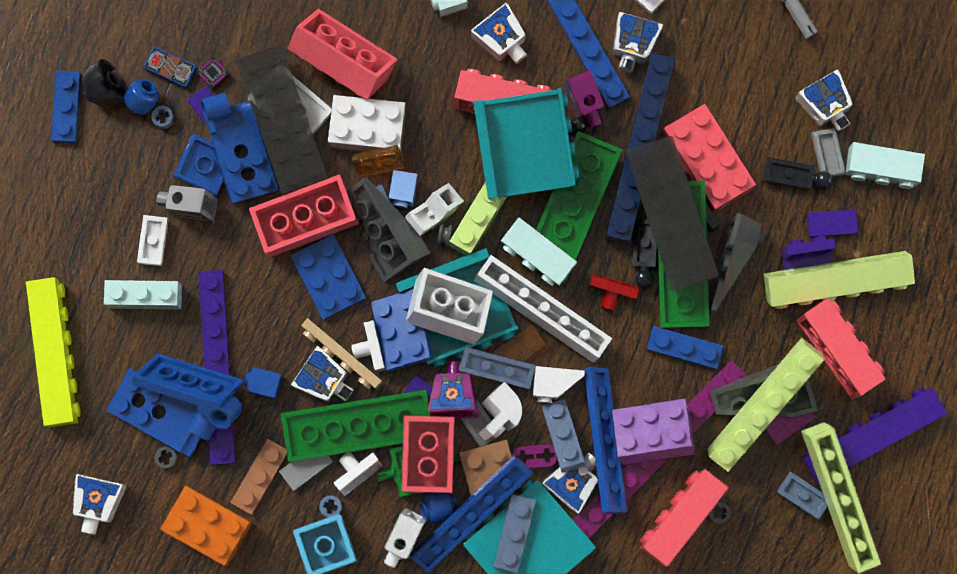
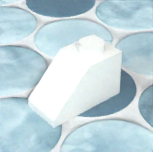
[532,366,584,403]

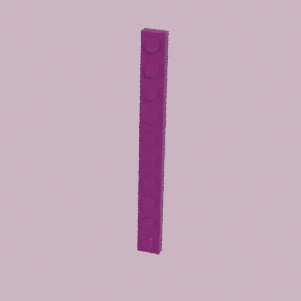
[573,360,747,539]

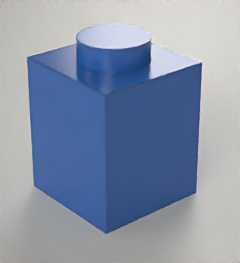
[244,367,283,400]

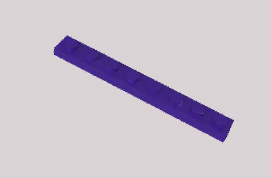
[198,270,236,465]

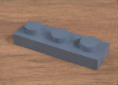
[458,346,536,389]
[542,399,585,473]
[493,494,536,573]

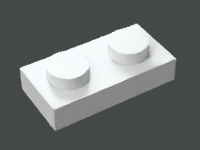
[137,215,169,266]

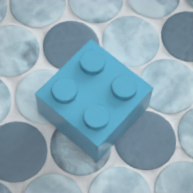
[293,514,357,574]

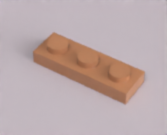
[230,439,287,515]

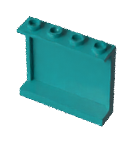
[473,88,579,199]
[396,248,518,368]
[463,480,596,574]

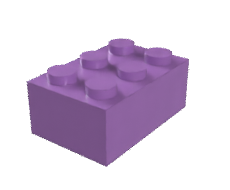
[612,399,695,465]

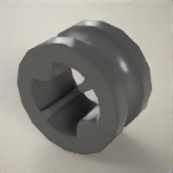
[437,224,453,247]
[154,446,178,468]
[708,502,731,524]

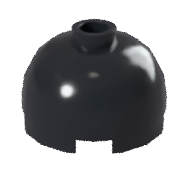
[82,59,128,108]

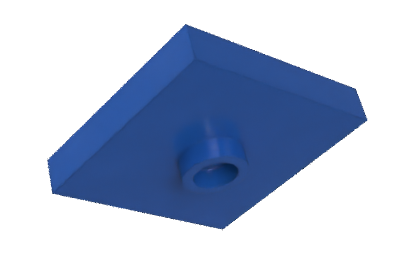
[172,133,237,197]

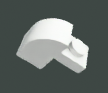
[405,183,464,236]
[479,382,522,441]

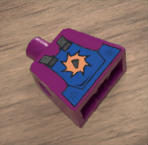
[563,70,604,128]
[428,361,479,419]

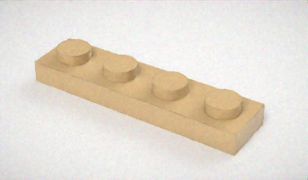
[301,318,383,390]

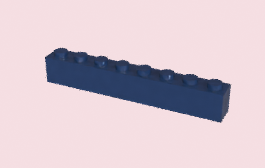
[605,53,675,246]

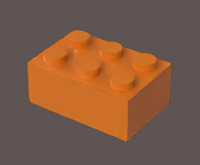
[160,486,252,566]

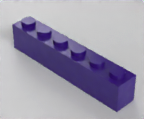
[801,387,947,485]

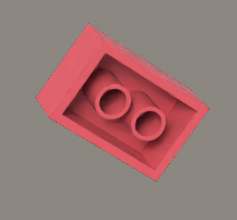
[402,416,454,493]

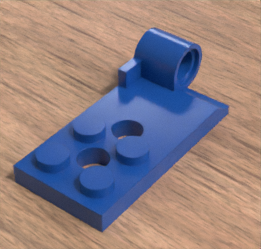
[201,93,278,205]
[132,353,243,429]
[106,368,216,457]

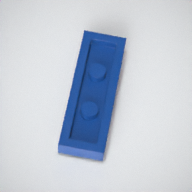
[51,71,82,143]
[646,326,723,370]

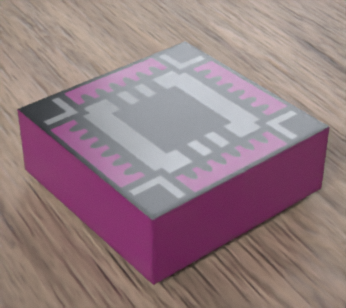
[196,56,230,91]

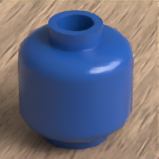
[124,79,159,115]
[419,492,458,523]

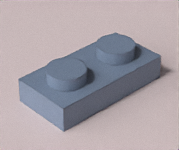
[776,472,827,520]

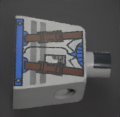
[157,185,218,222]

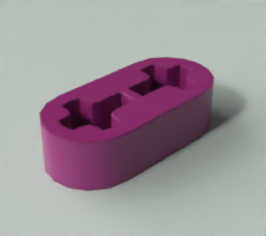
[512,444,557,469]

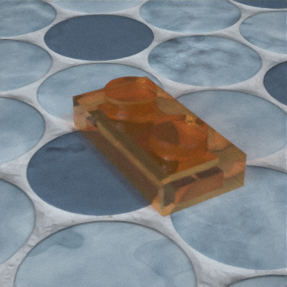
[352,145,406,177]
[493,325,546,361]

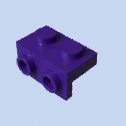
[782,236,836,270]

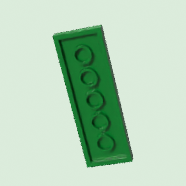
[522,131,623,283]
[656,180,710,328]
[281,390,430,462]

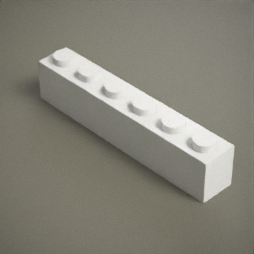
[474,255,612,363]

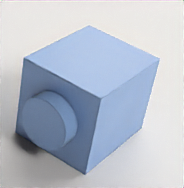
[389,170,418,209]

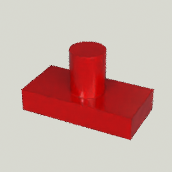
[590,274,639,310]

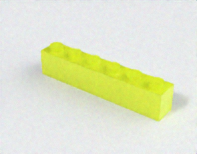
[26,277,81,428]

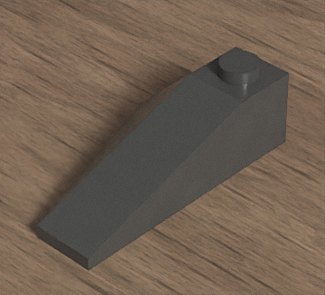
[349,177,430,282]
[709,213,764,314]
[709,364,818,417]

